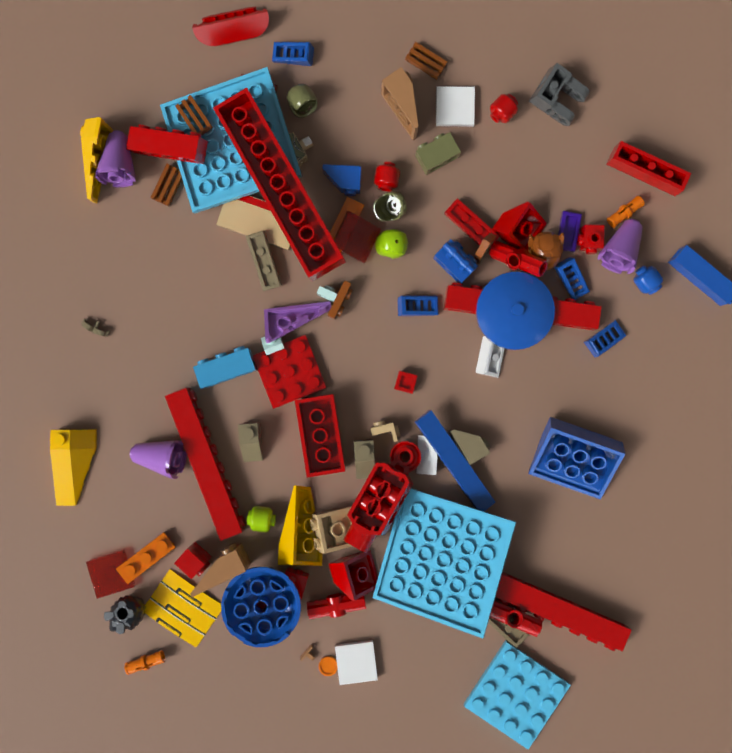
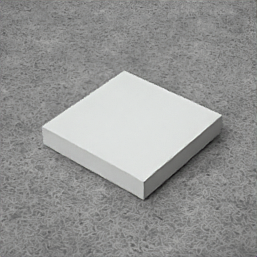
[436,86,475,127]
[335,640,378,685]

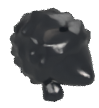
[104,594,146,634]

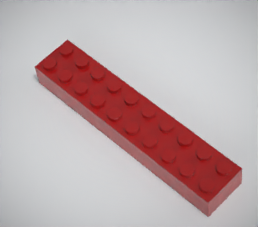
[213,88,346,282]

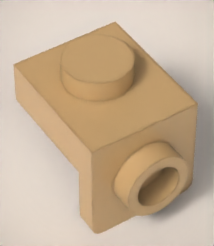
[371,420,400,442]

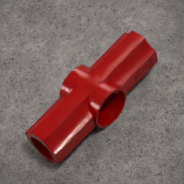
[489,241,548,277]
[306,593,366,620]
[490,601,543,637]

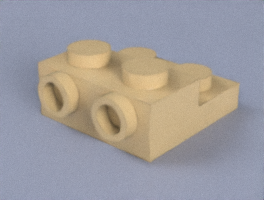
[310,506,352,554]

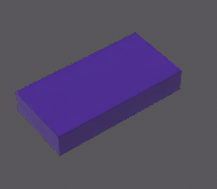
[558,211,582,252]

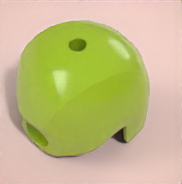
[375,229,408,259]

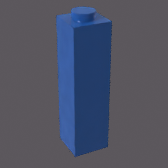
[667,245,732,306]

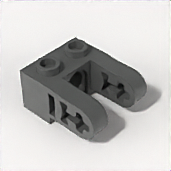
[529,63,590,126]

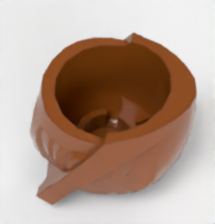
[528,232,564,272]

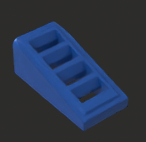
[272,42,314,66]
[554,257,590,299]
[397,296,439,316]
[584,320,626,358]

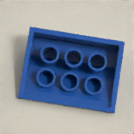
[529,417,625,500]

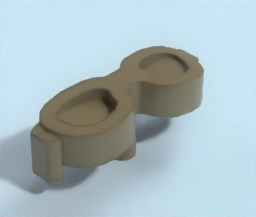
[81,318,110,337]

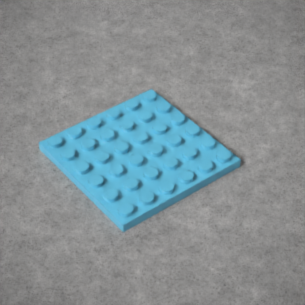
[160,67,302,214]
[372,488,516,639]

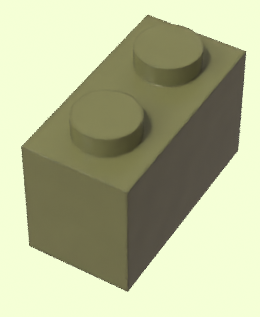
[415,132,461,175]

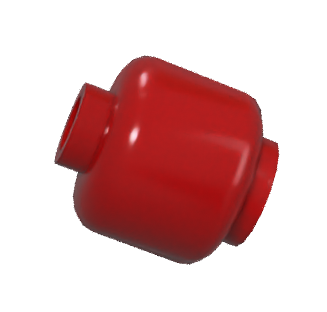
[490,94,518,123]
[374,162,400,192]

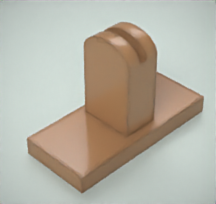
[300,644,316,661]

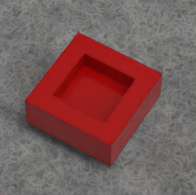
[394,371,417,394]

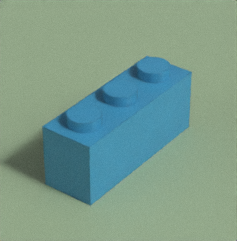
[193,346,258,389]

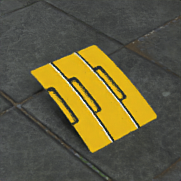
[145,569,221,647]

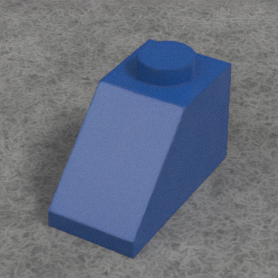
[322,164,361,196]

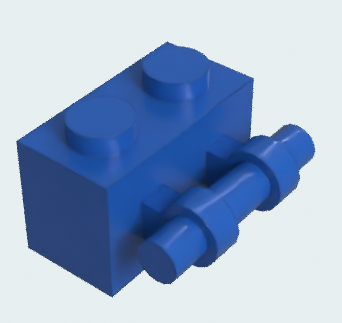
[433,239,478,283]

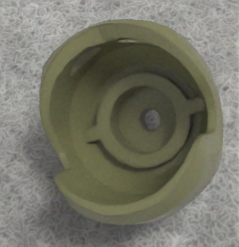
[287,84,318,118]
[373,191,407,221]

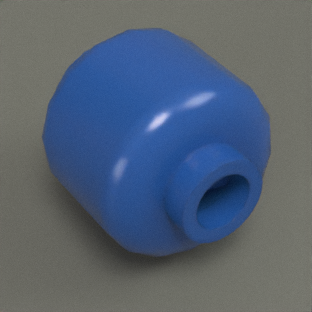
[633,265,663,295]

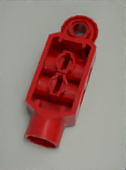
[343,441,421,553]

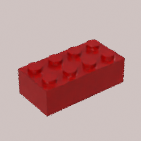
[295,394,346,478]

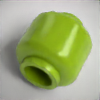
[247,506,276,532]

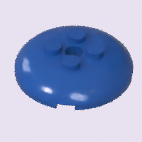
[221,567,301,647]

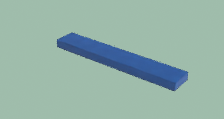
[414,410,496,512]

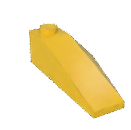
[80,117,114,203]
[50,429,97,506]
[278,485,323,566]

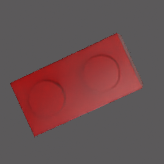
[174,542,212,579]

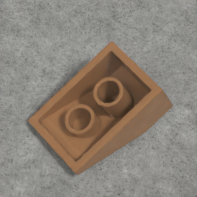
[381,67,418,140]
[190,543,251,597]

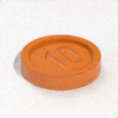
[319,656,338,676]

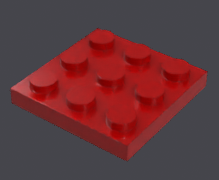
[252,335,327,409]

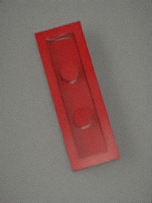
[444,198,500,247]

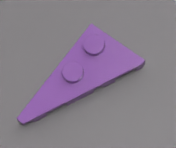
[264,301,331,343]

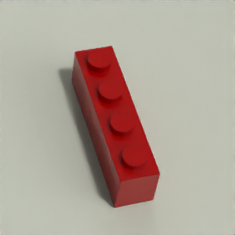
[126,124,208,164]
[606,141,692,196]

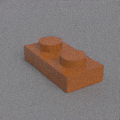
[328,280,353,320]

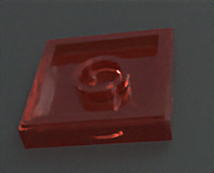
[334,211,381,263]
[86,550,135,599]

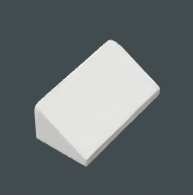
[476,336,504,378]
[416,435,437,475]

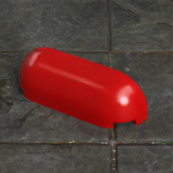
[192,7,269,46]

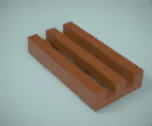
[405,42,447,80]
[175,95,213,136]
[150,164,182,207]

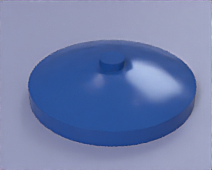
[476,272,555,350]

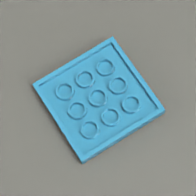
[463,640,571,750]

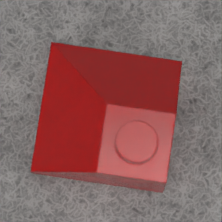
[492,202,547,250]
[329,550,378,601]

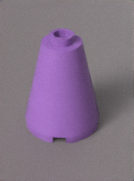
[96,130,136,187]
[597,219,643,274]
[130,440,187,479]

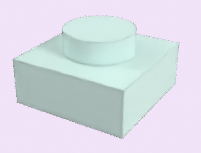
[317,285,337,302]
[261,337,284,355]

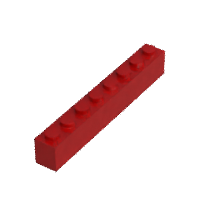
[443,283,602,331]
[165,388,246,541]
[496,572,632,652]

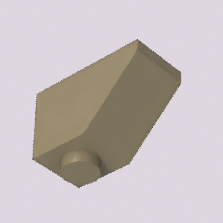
[238,423,263,462]
[449,429,490,465]
[354,439,375,479]

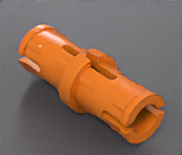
[607,196,645,228]
[124,650,166,675]

